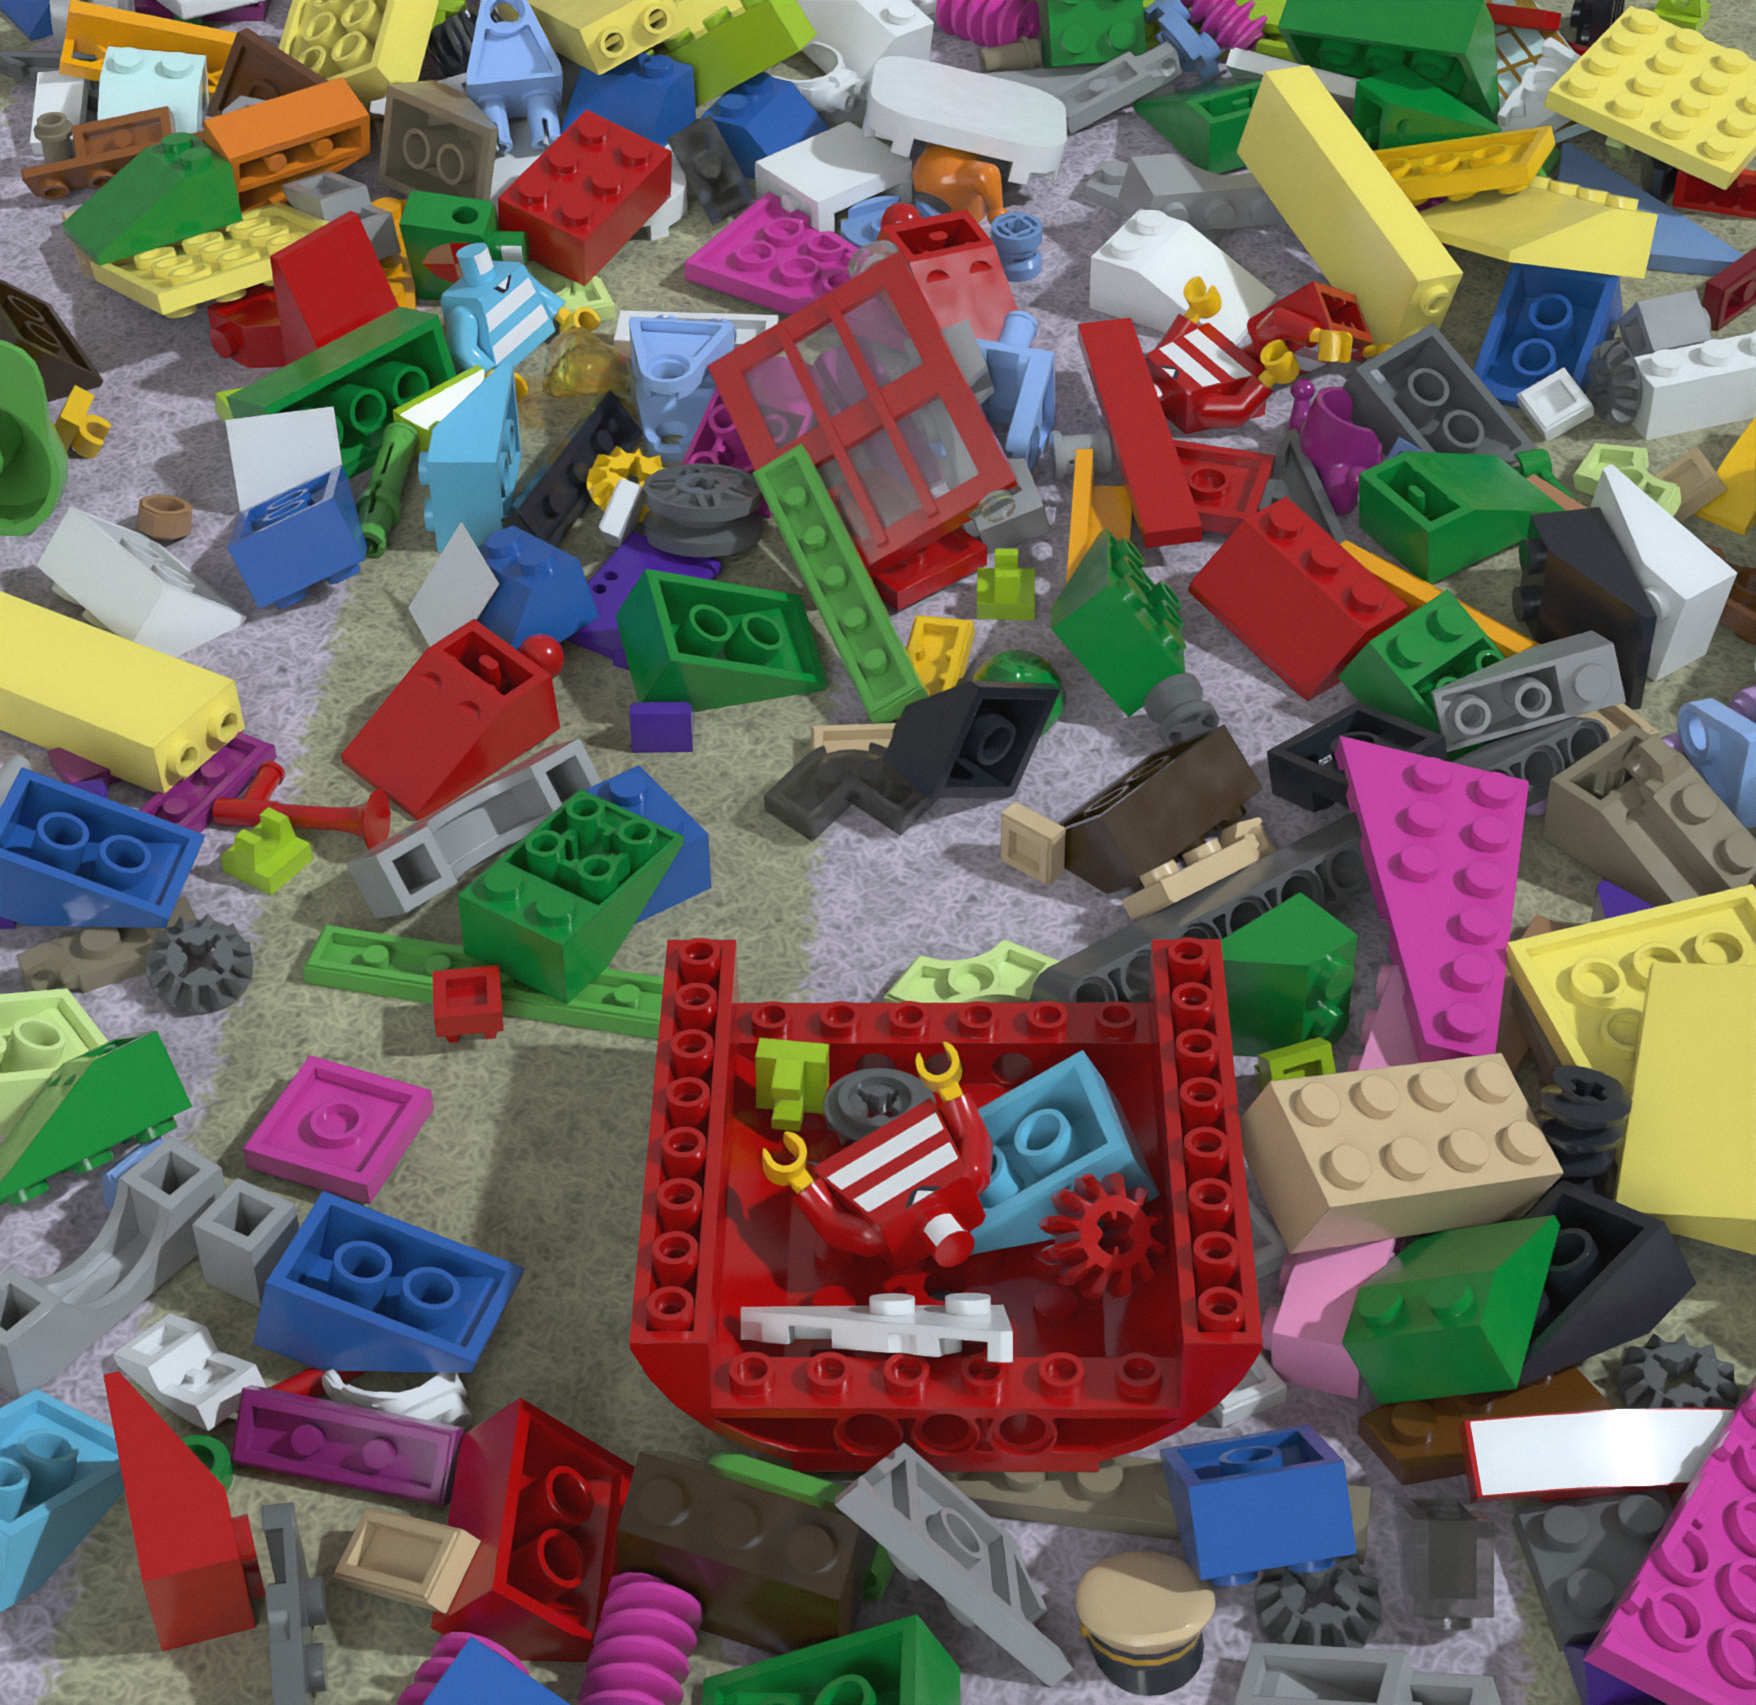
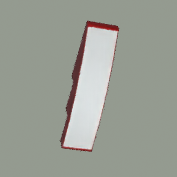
[1458,1408,1735,1504]

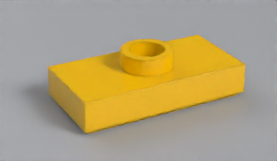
[895,615,975,721]

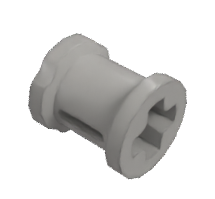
[1049,427,1112,481]

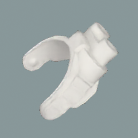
[772,41,870,113]
[322,1369,473,1430]

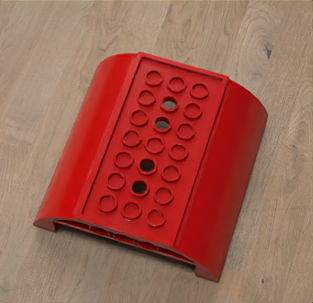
[629,937,1263,1472]

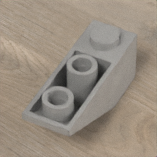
[1431,631,1626,752]

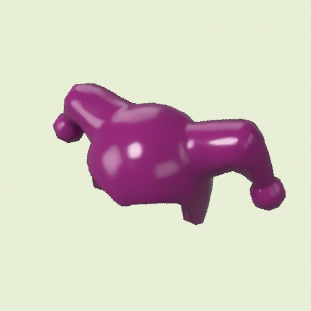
[1287,379,1383,516]

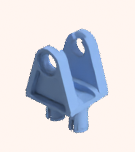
[466,0,563,154]
[929,311,1056,473]
[629,315,737,462]
[1677,698,1756,829]

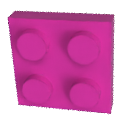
[243,1055,434,1205]

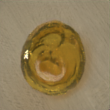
[542,326,637,408]

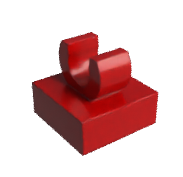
[432,965,504,1043]

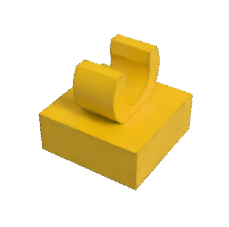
[54,385,111,459]

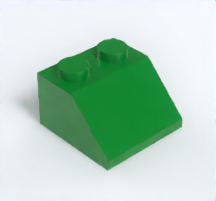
[1221,892,1358,1057]

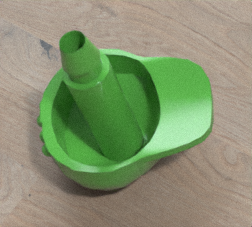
[0,340,68,536]

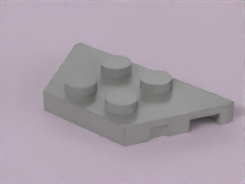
[835,1443,1074,1688]

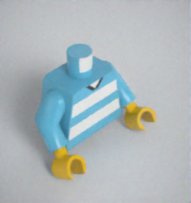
[440,243,601,402]

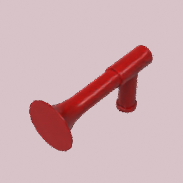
[212,761,391,850]

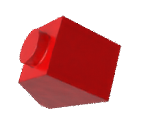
[207,283,286,368]

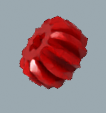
[1038,1173,1168,1299]

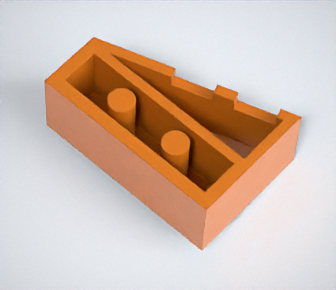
[203,77,371,213]

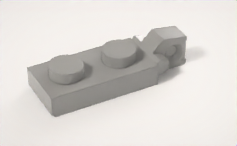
[1049,41,1182,134]

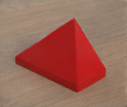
[1672,169,1756,219]

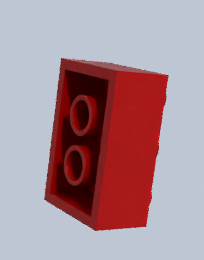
[498,109,672,286]

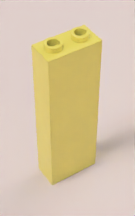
[496,0,685,75]
[1237,65,1463,346]
[0,591,245,794]

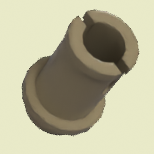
[978,35,1041,73]
[33,112,74,164]

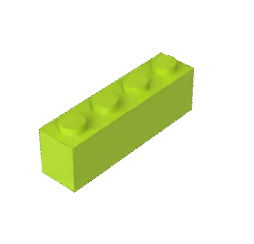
[642,0,817,108]

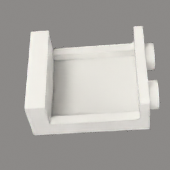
[755,121,913,233]

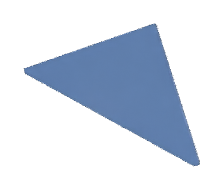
[1558,143,1744,276]

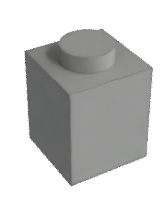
[1617,290,1712,357]
[192,1177,299,1308]

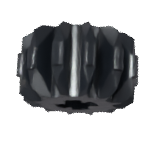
[428,6,503,77]

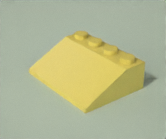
[278,0,439,120]
[1419,175,1658,279]
[1613,962,1756,1255]

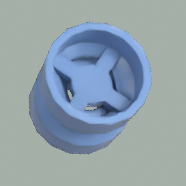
[991,212,1042,282]

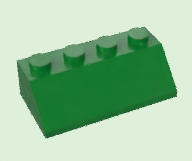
[226,306,456,480]

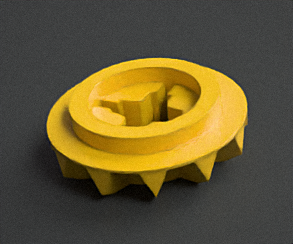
[587,446,665,522]

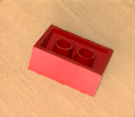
[1187,496,1408,701]
[430,1397,635,1662]

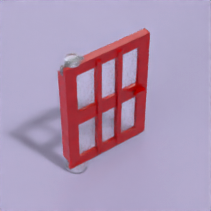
[707,241,1022,578]

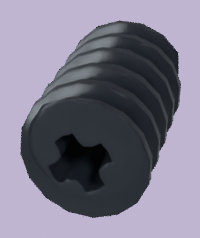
[1526,1065,1632,1215]

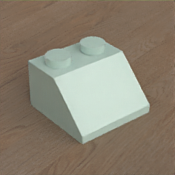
[97,46,209,134]

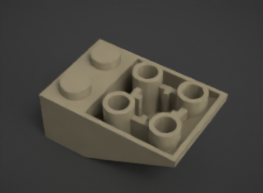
[1541,724,1756,907]

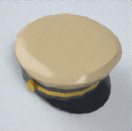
[1076,1551,1216,1696]

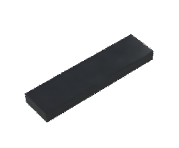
[501,390,643,547]

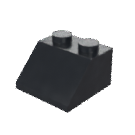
[882,681,1061,798]

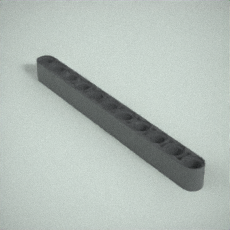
[1031,717,1610,1002]

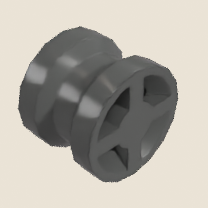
[1143,673,1219,747]

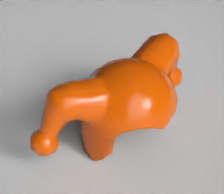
[911,141,1008,225]

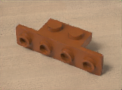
[21,106,205,199]

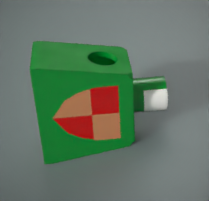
[399,191,530,300]

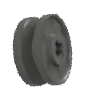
[643,463,763,557]

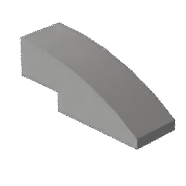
[282,171,401,260]
[1234,1642,1502,1705]

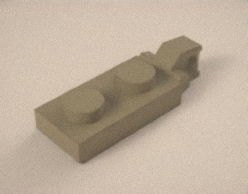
[1621,733,1756,893]
[16,896,209,993]

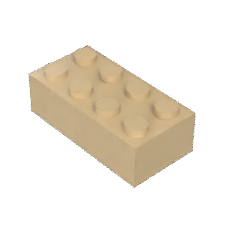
[1240,1053,1564,1254]

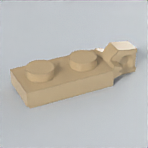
[1121,817,1277,922]

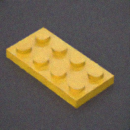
[1373,125,1555,206]

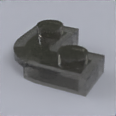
[764,742,939,842]

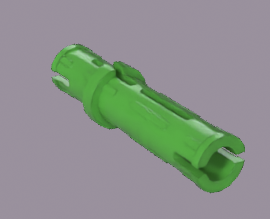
[356,422,419,558]

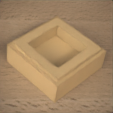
[1654,446,1727,521]
[1000,801,1065,884]

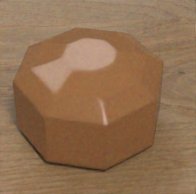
[137,494,192,541]

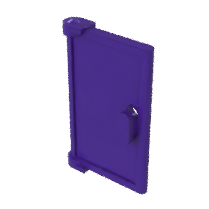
[565,532,722,671]

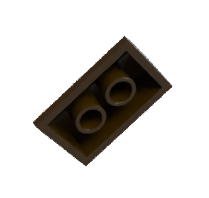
[0,279,104,402]
[1057,724,1263,894]
[617,1451,878,1656]

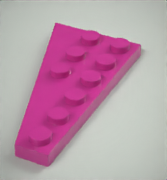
[684,191,912,355]
[1335,736,1529,1063]
[1583,1375,1756,1705]

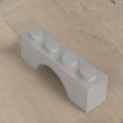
[1118,153,1287,232]
[902,319,1051,554]
[346,738,602,919]
[0,1136,226,1400]

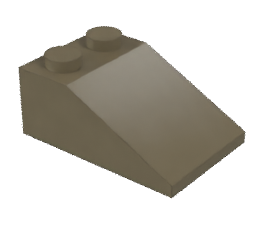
[378,80,498,201]

